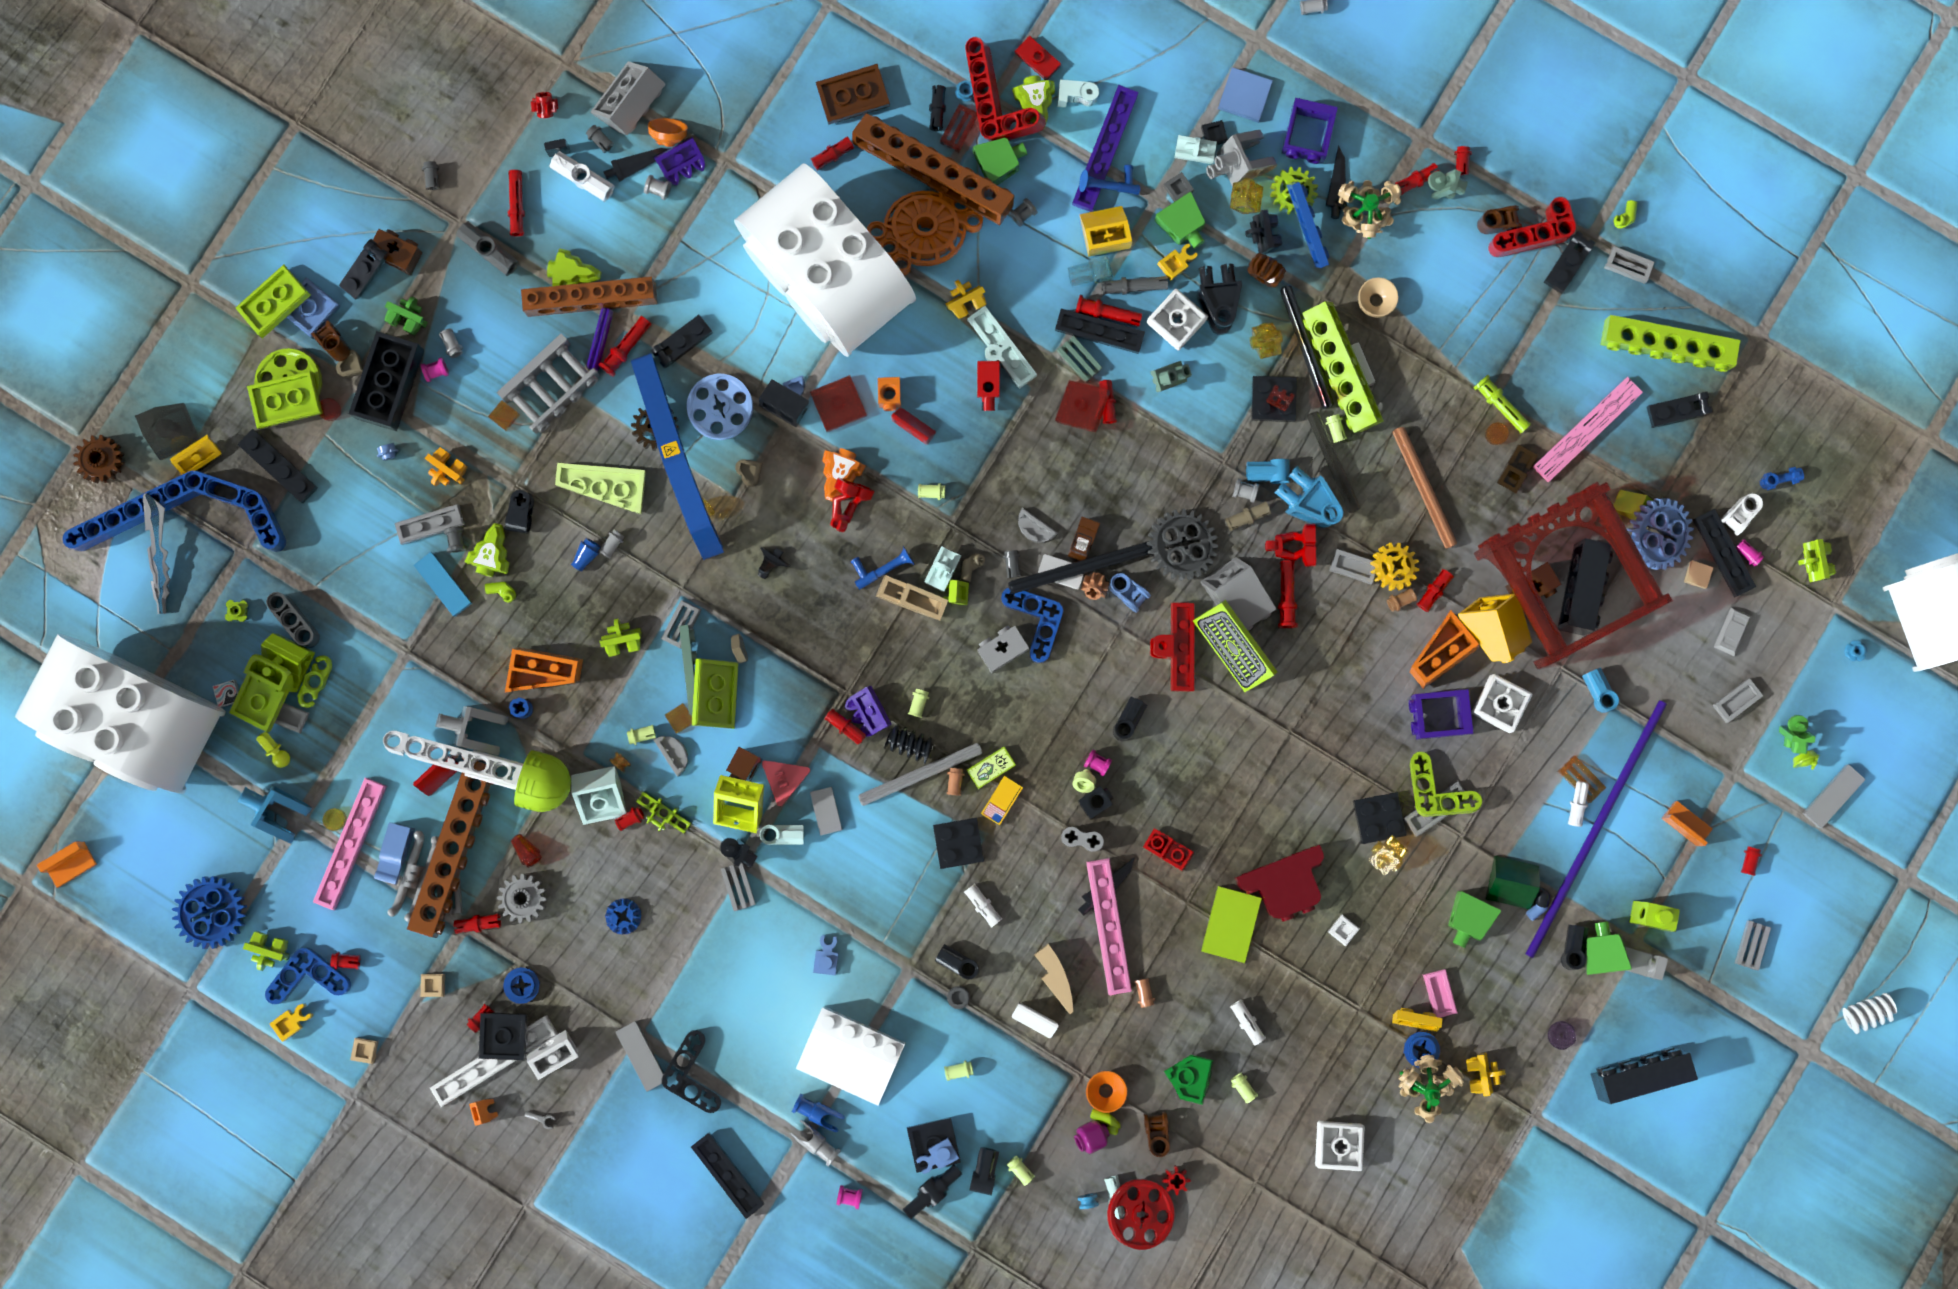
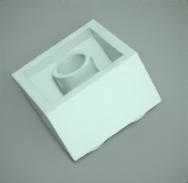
[571,766,627,825]

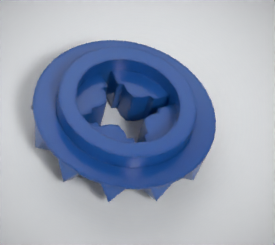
[605,899,641,935]
[503,967,540,1004]
[1403,1032,1440,1068]

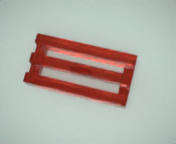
[940,104,978,153]
[1266,385,1295,411]

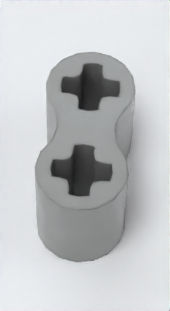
[1061,827,1103,852]

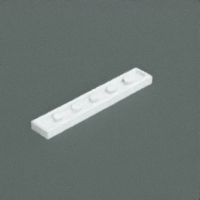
[430,1015,558,1107]

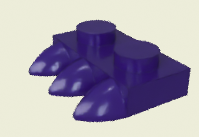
[654,137,705,186]
[845,686,892,737]

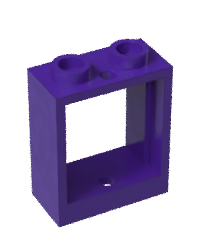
[1281,97,1338,164]
[1408,689,1473,740]

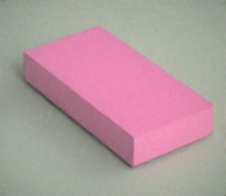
[1423,969,1458,1018]

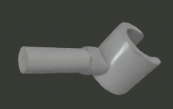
[525,1111,556,1129]

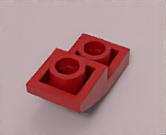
[1143,828,1194,872]

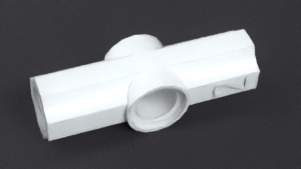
[549,151,615,202]

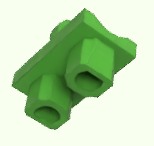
[384,297,428,336]
[1779,715,1815,754]

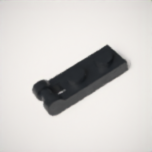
[1543,231,1596,294]
[339,239,389,300]
[651,314,713,368]
[1646,392,1713,428]

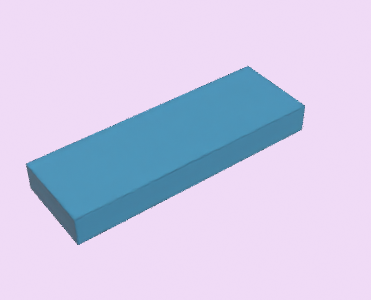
[413,552,472,617]

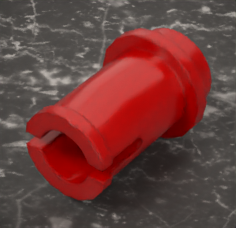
[1454,146,1472,175]
[614,807,645,831]
[1741,847,1762,876]
[330,951,361,970]
[466,1004,495,1033]

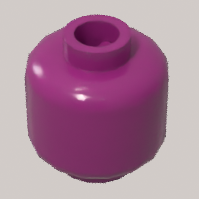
[1074,1120,1110,1154]

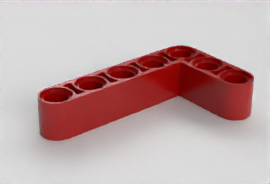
[965,37,1046,142]

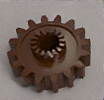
[73,435,125,484]

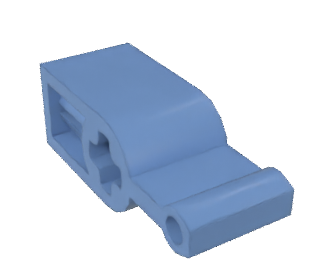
[374,822,415,885]

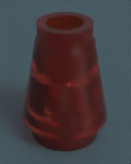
[511,834,542,868]

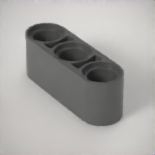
[266,592,320,648]

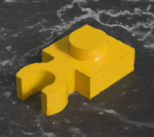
[1157,244,1198,281]
[269,1003,313,1042]

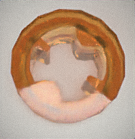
[609,751,631,773]

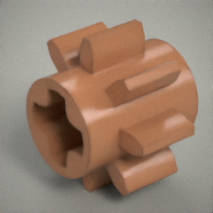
[1081,572,1110,600]

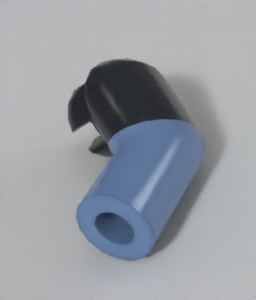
[1526,887,1550,921]

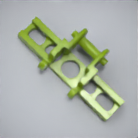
[636,792,691,834]

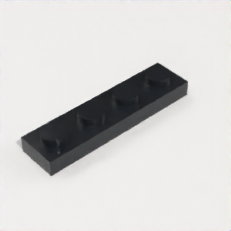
[1055,308,1145,354]
[237,429,318,503]
[1693,509,1757,598]
[691,1132,765,1219]

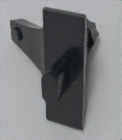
[758,547,790,579]

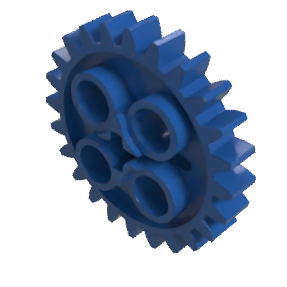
[172,876,247,949]

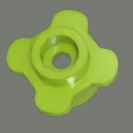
[225,600,248,622]

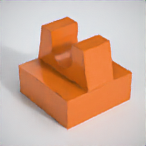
[469,1099,498,1126]

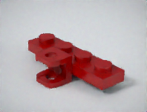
[1150,602,1194,692]

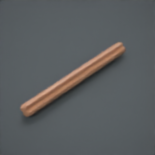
[1393,427,1457,549]

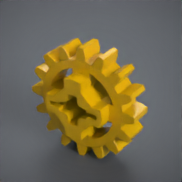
[1370,542,1419,591]

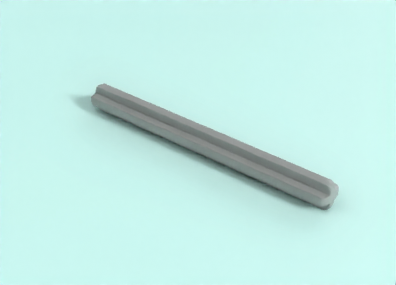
[858,743,982,806]

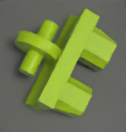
[1798,539,1836,582]
[600,618,642,657]
[243,931,290,971]

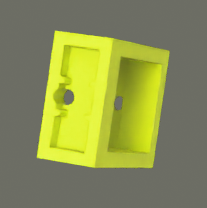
[713,775,764,834]

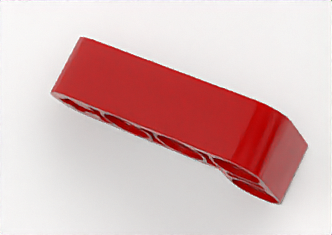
[1488,197,1576,257]

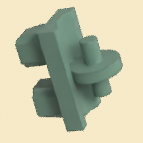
[1428,169,1468,200]
[1150,361,1192,392]

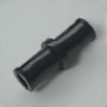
[929,85,946,131]

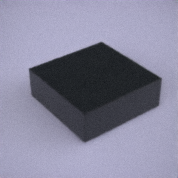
[1201,120,1228,145]
[544,139,570,157]

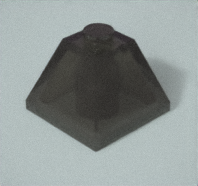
[135,403,199,460]

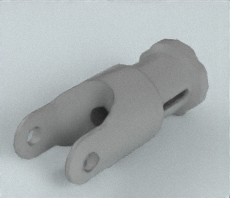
[790,1120,841,1167]

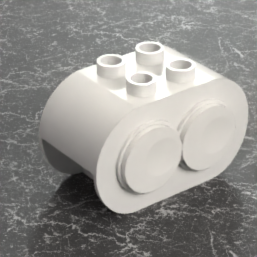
[734,163,916,357]
[1882,553,1958,672]
[15,634,226,794]

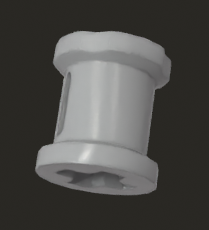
[644,175,671,200]
[1232,479,1259,503]

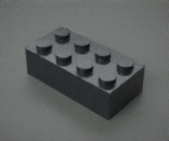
[348,331,424,432]
[1557,538,1613,635]
[1591,1047,1698,1104]

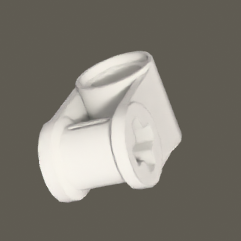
[1721,494,1763,536]

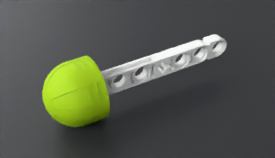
[383,731,571,812]

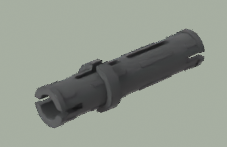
[1102,276,1168,295]

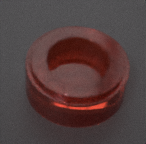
[319,398,341,421]

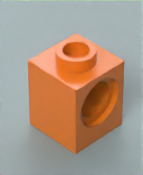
[878,377,901,411]

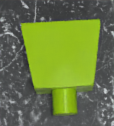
[1629,901,1680,932]

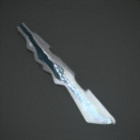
[143,493,170,614]

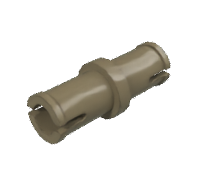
[1225,501,1271,531]

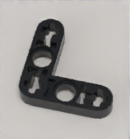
[661,1030,721,1113]

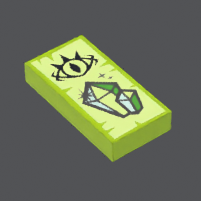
[967,747,1016,789]

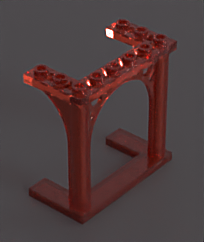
[1474,482,1673,669]

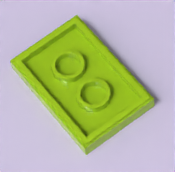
[235,264,311,339]
[247,370,323,429]
[692,658,738,729]
[1201,886,1262,963]

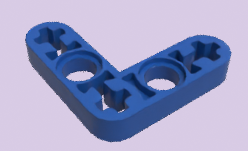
[1001,588,1063,663]
[265,948,351,1004]

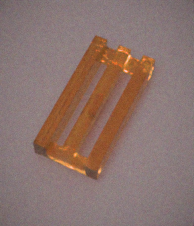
[1558,755,1606,803]

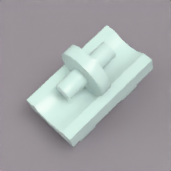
[1174,135,1217,164]
[924,546,961,592]

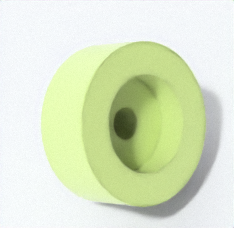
[1073,769,1096,793]

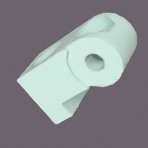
[1057,80,1099,108]

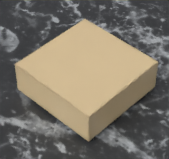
[1684,560,1713,589]
[420,974,445,997]
[350,1037,379,1064]

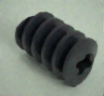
[884,724,933,764]

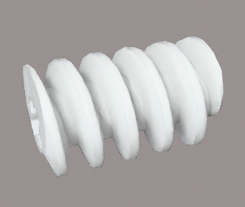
[1842,993,1897,1034]

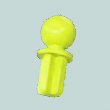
[256,732,290,768]

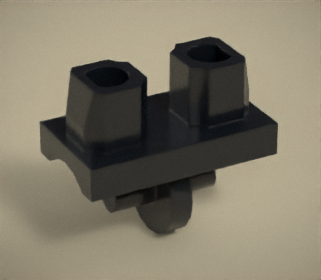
[1245,210,1282,254]
[720,838,757,868]

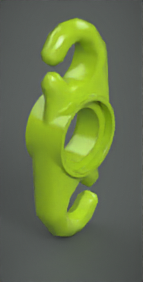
[297,655,332,708]

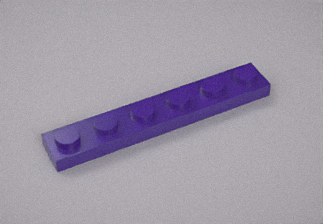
[1072,85,1139,212]

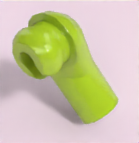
[1613,200,1638,229]
[485,581,516,603]
[1090,1108,1121,1135]

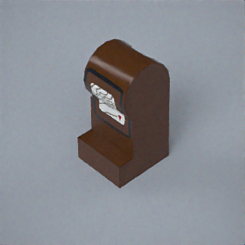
[1068,516,1100,561]

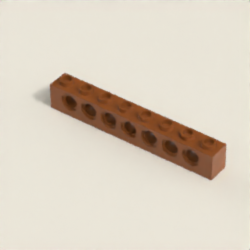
[852,113,1015,226]
[407,761,497,938]

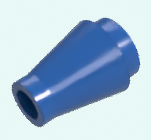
[571,538,601,572]

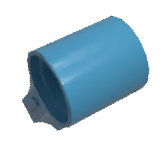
[1246,459,1290,484]
[1582,667,1619,713]

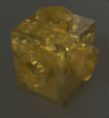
[1230,178,1263,214]
[1249,322,1283,359]
[1368,835,1409,876]

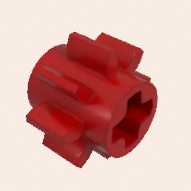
[531,92,558,118]
[1162,1165,1191,1195]

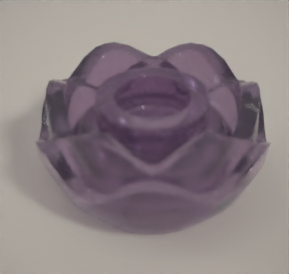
[1548,1021,1576,1050]

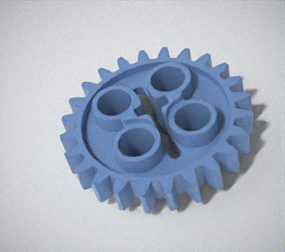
[1627,498,1694,570]

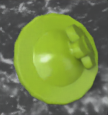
[1792,750,1820,770]

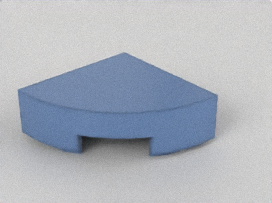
[782,375,805,396]

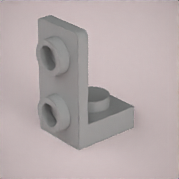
[1625,947,1668,980]

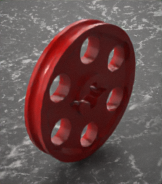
[1107,1179,1174,1250]

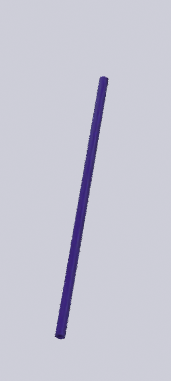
[1525,700,1667,958]

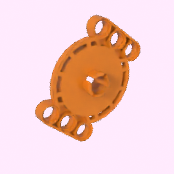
[867,191,983,275]

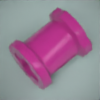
[421,357,449,382]
[1083,749,1112,776]
[836,1185,863,1210]

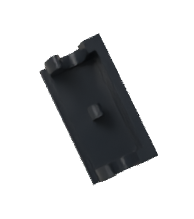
[759,379,809,427]

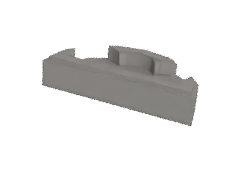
[1018,507,1058,543]
[653,736,688,777]

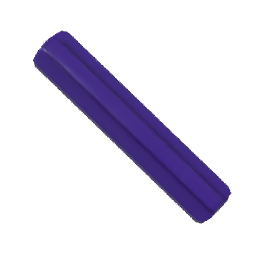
[586,308,613,371]

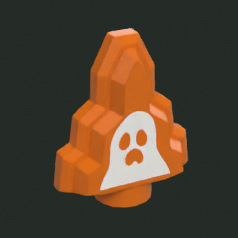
[822,448,866,502]

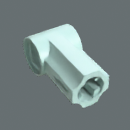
[759,825,804,845]

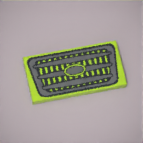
[1193,600,1278,692]

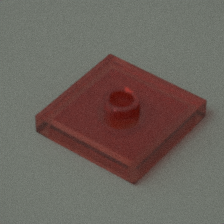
[810,375,867,432]
[1055,380,1110,433]

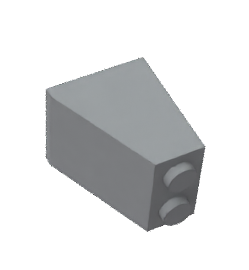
[1200,557,1276,631]

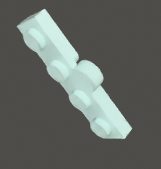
[967,306,1037,389]

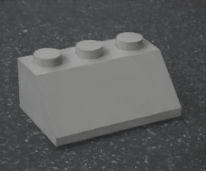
[590,61,665,135]

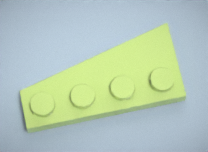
[555,463,646,515]

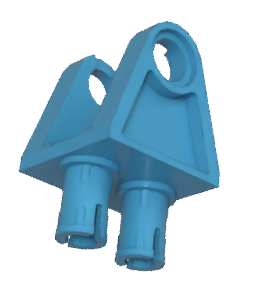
[1274,466,1343,528]
[237,785,312,843]

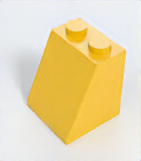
[1458,593,1532,663]

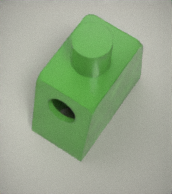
[973,138,1027,185]
[1155,192,1205,249]
[1448,891,1501,948]
[1587,922,1632,975]

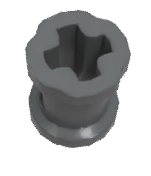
[1009,198,1038,227]
[444,527,467,553]

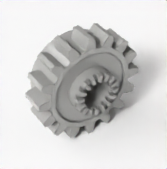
[497,874,548,923]

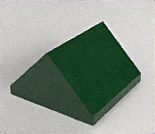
[1485,856,1540,909]

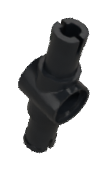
[903,1164,962,1219]

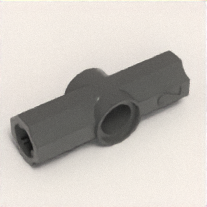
[456,221,519,276]

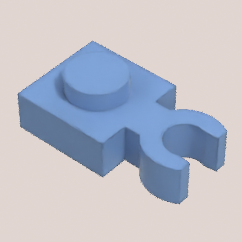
[813,935,839,975]
[916,1138,959,1174]

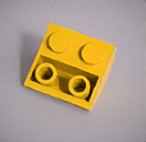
[1079,206,1132,257]

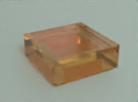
[488,400,520,431]
[665,703,692,734]

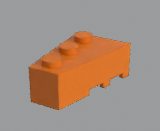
[1410,610,1479,689]
[505,647,583,693]

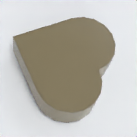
[336,350,363,378]
[735,459,763,487]
[731,634,748,663]

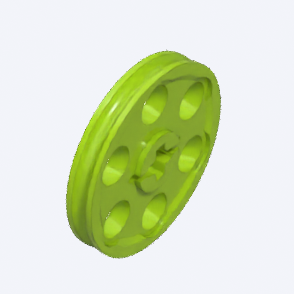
[254,348,322,395]

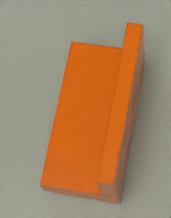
[1661,801,1713,846]
[37,841,97,888]

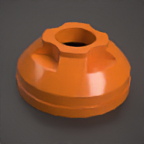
[648,118,688,147]
[1086,1071,1127,1113]

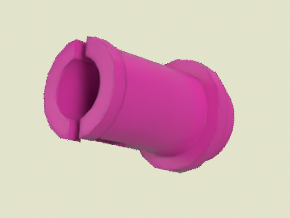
[1736,539,1764,566]

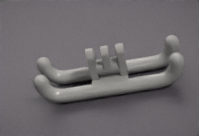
[387,831,439,922]

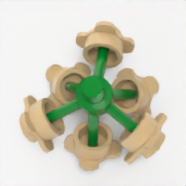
[1338,180,1401,239]
[1398,1055,1464,1123]

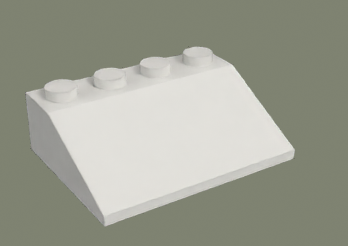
[796,1006,906,1105]

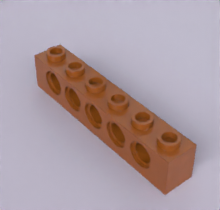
[521,277,657,317]

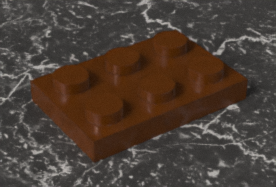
[816,64,890,125]

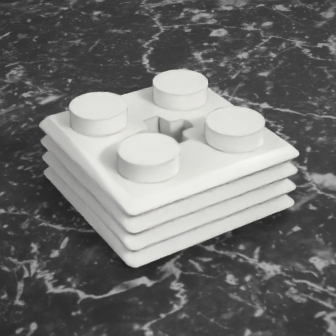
[1147,289,1208,350]
[1472,674,1533,733]
[1315,1121,1365,1171]

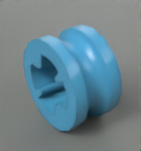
[1077,1193,1099,1209]

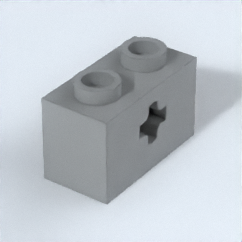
[977,625,1029,674]

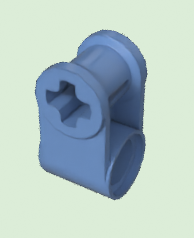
[1109,573,1151,613]

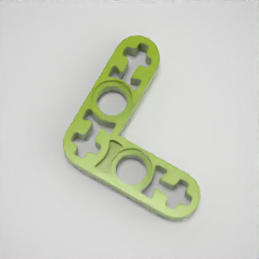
[1410,752,1482,817]

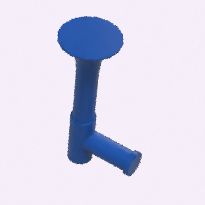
[1079,164,1140,195]
[851,545,915,590]

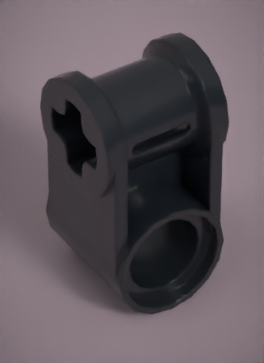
[505,490,534,534]

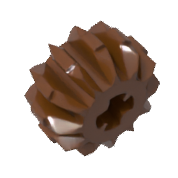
[1247,253,1286,287]

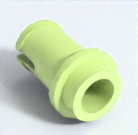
[1325,414,1347,443]
[918,483,945,500]
[908,689,930,718]
[627,725,656,745]
[944,1060,974,1081]
[1231,1073,1258,1103]
[1007,1155,1035,1186]

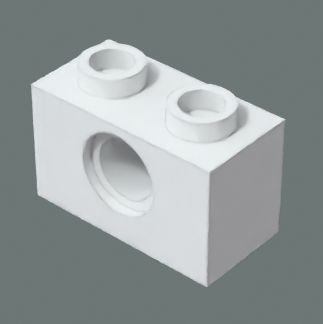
[526,1030,578,1080]

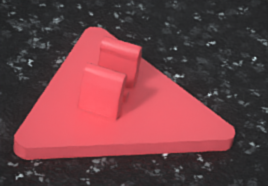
[762,760,810,806]

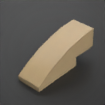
[876,575,948,621]
[1034,944,1073,1014]

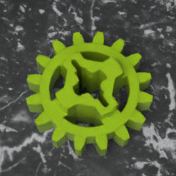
[1270,167,1318,215]

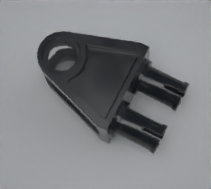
[1196,263,1242,335]

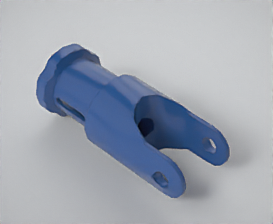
[791,1093,845,1132]

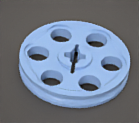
[687,374,753,440]

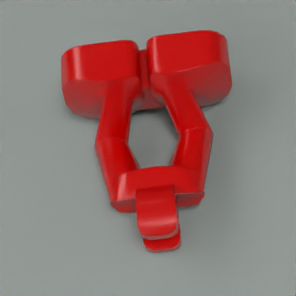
[830,477,875,532]
[1265,524,1316,567]

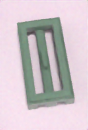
[1057,336,1102,383]

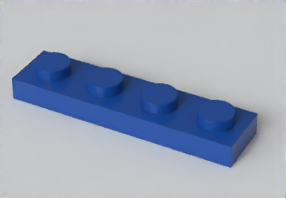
[1286,182,1329,268]

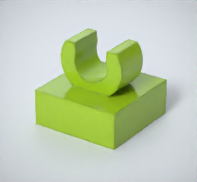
[943,580,969,605]

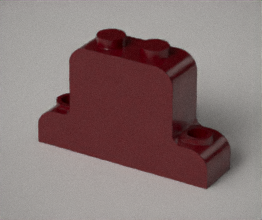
[1234,844,1324,922]

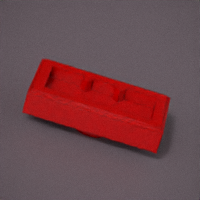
[1015,35,1061,80]

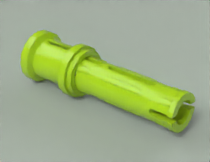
[1473,375,1531,434]

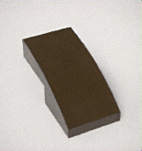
[1497,444,1538,494]

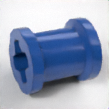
[509,698,533,719]

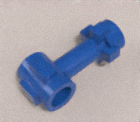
[1759,467,1804,490]

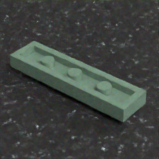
[679,625,698,714]

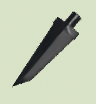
[1326,145,1347,219]
[603,148,669,182]
[1078,857,1135,916]

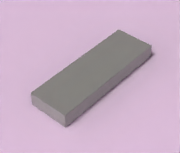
[395,504,465,545]
[1802,764,1866,829]
[1403,781,1471,837]
[615,1021,667,1092]

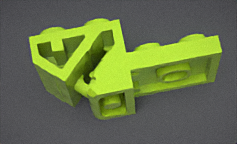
[229,633,315,732]

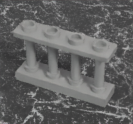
[496,334,600,434]

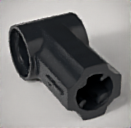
[1113,696,1148,741]
[1561,925,1589,970]
[935,944,979,980]
[969,1147,999,1196]

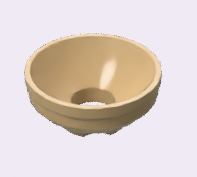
[1358,277,1398,318]

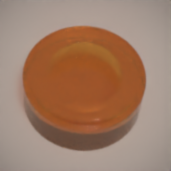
[1485,422,1509,445]

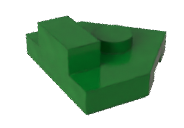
[1164,1055,1214,1105]

